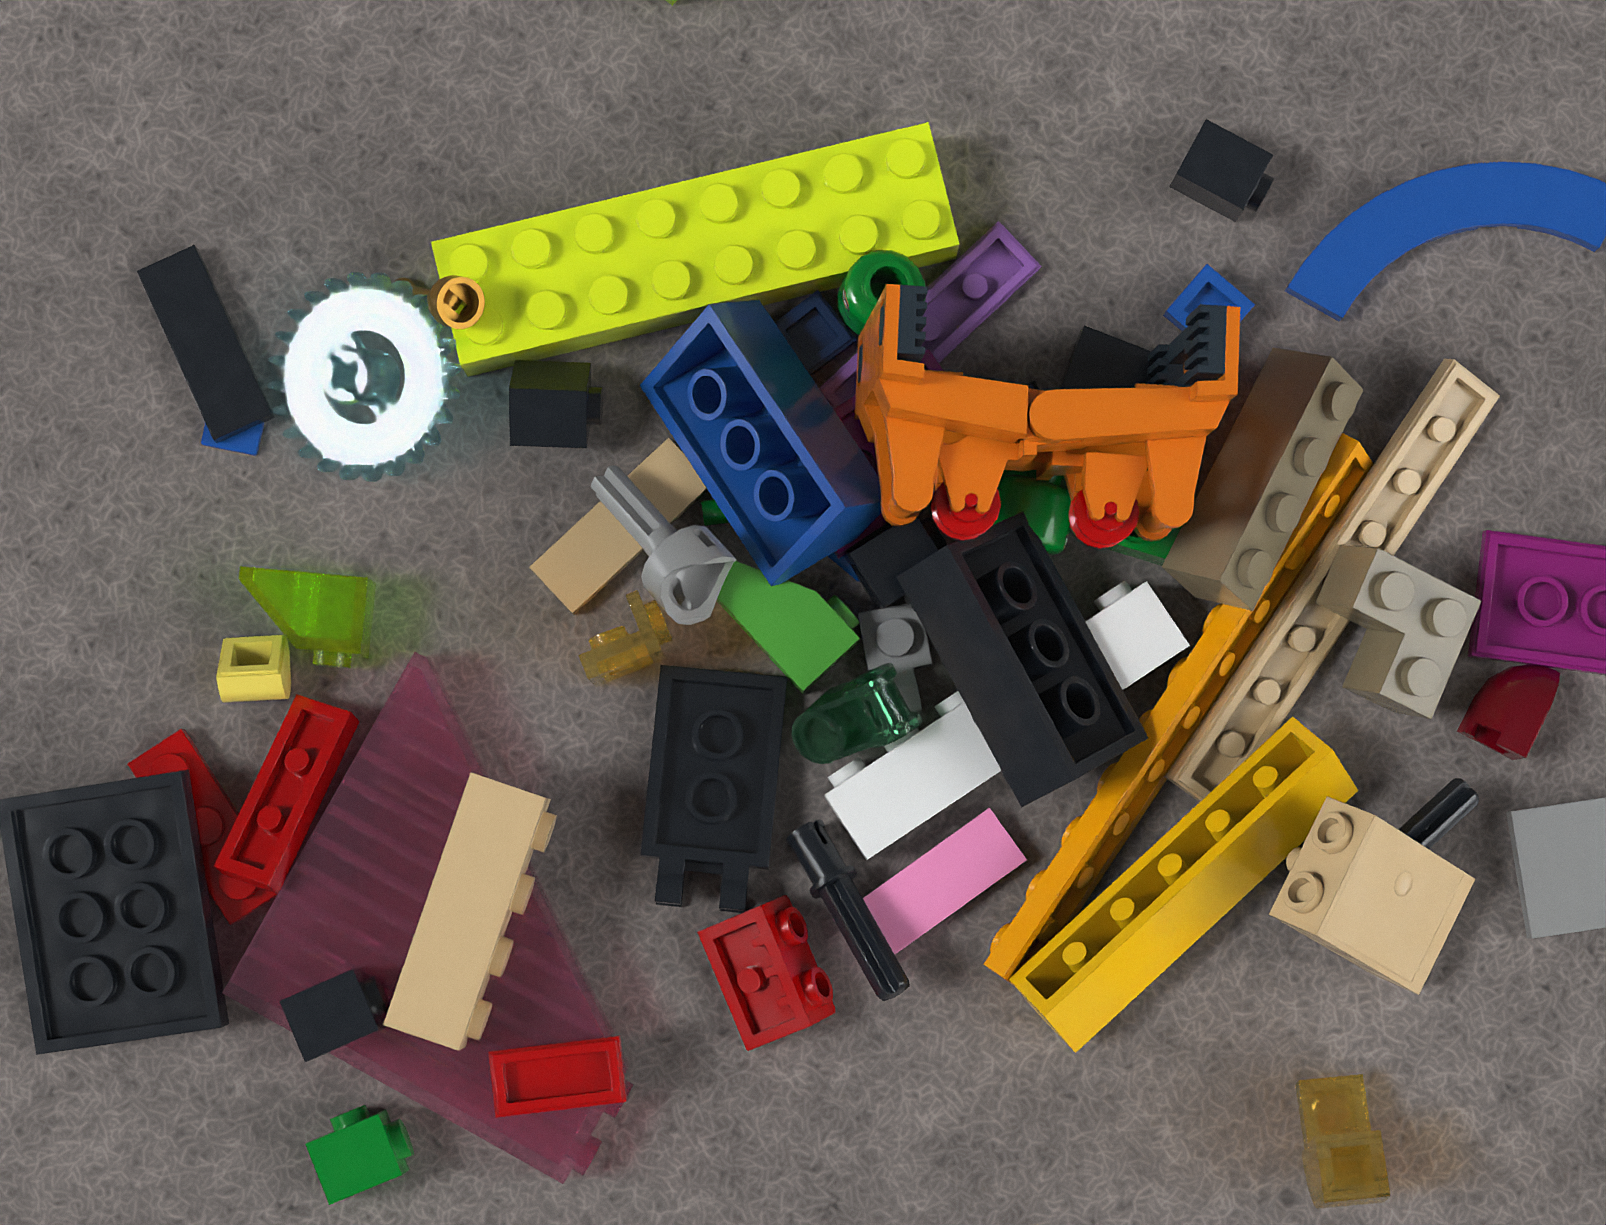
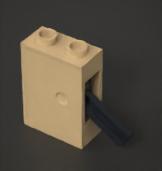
[1269,778,1479,995]

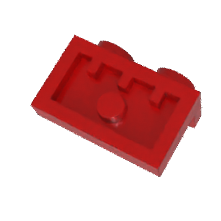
[697,895,836,1051]

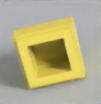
[216,635,291,703]

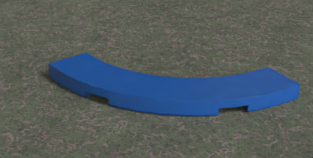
[1285,162,1606,321]

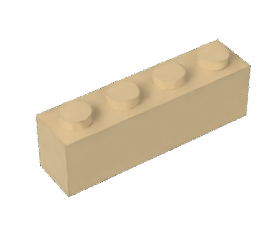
[383,773,557,1051]

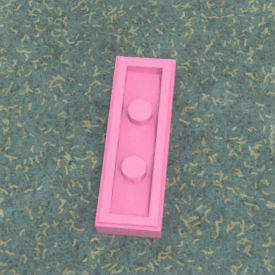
[833,808,1027,955]

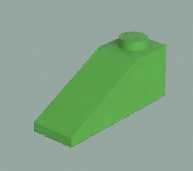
[716,561,860,694]

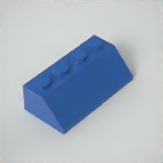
[640,300,881,586]

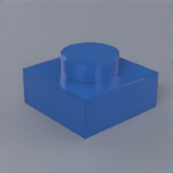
[1163,264,1255,331]

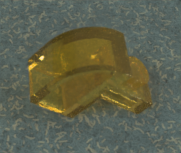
[1295,1074,1391,1209]

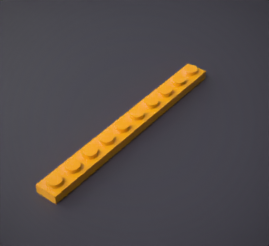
[983,433,1373,986]

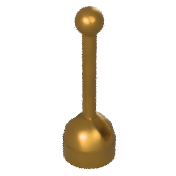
[391,275,485,329]

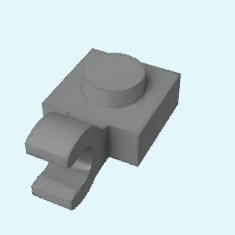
[857,604,932,718]

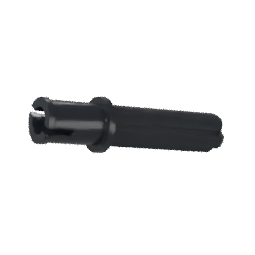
[786,819,910,1001]

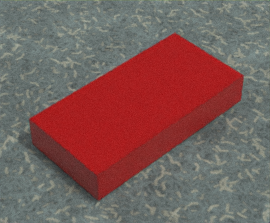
[488,1035,627,1118]

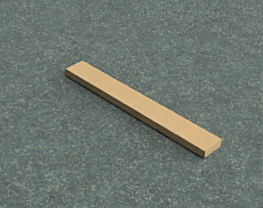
[1164,359,1500,802]

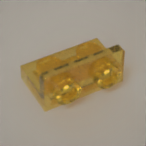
[578,590,673,687]

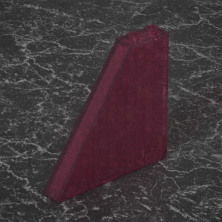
[222,652,634,1184]

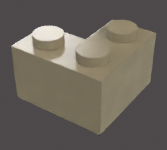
[1316,545,1481,719]

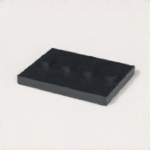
[0,769,229,1055]

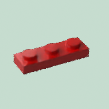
[214,694,360,894]
[127,729,288,925]

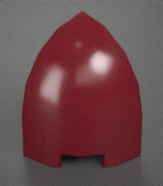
[1457,665,1560,760]

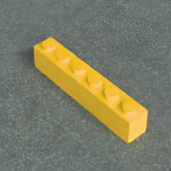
[1009,716,1359,1053]

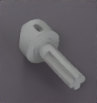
[591,465,737,625]

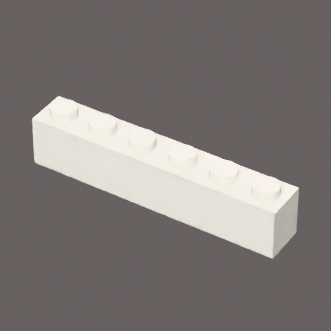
[824,580,1190,860]

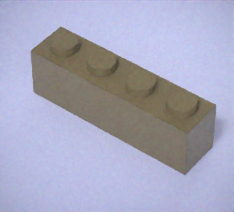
[1162,347,1363,611]

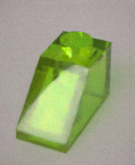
[238,566,376,669]

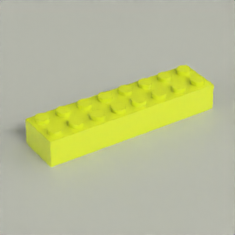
[431,122,960,377]

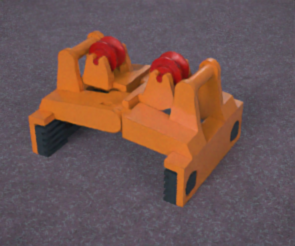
[854,284,1240,549]

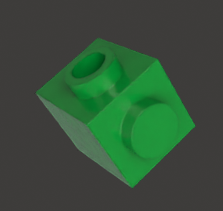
[305,1104,414,1205]

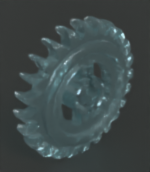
[267,272,461,482]

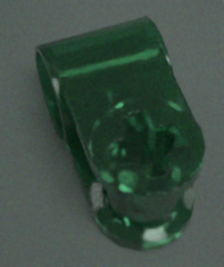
[792,663,923,764]

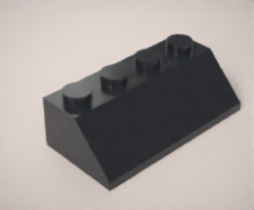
[897,511,1149,808]

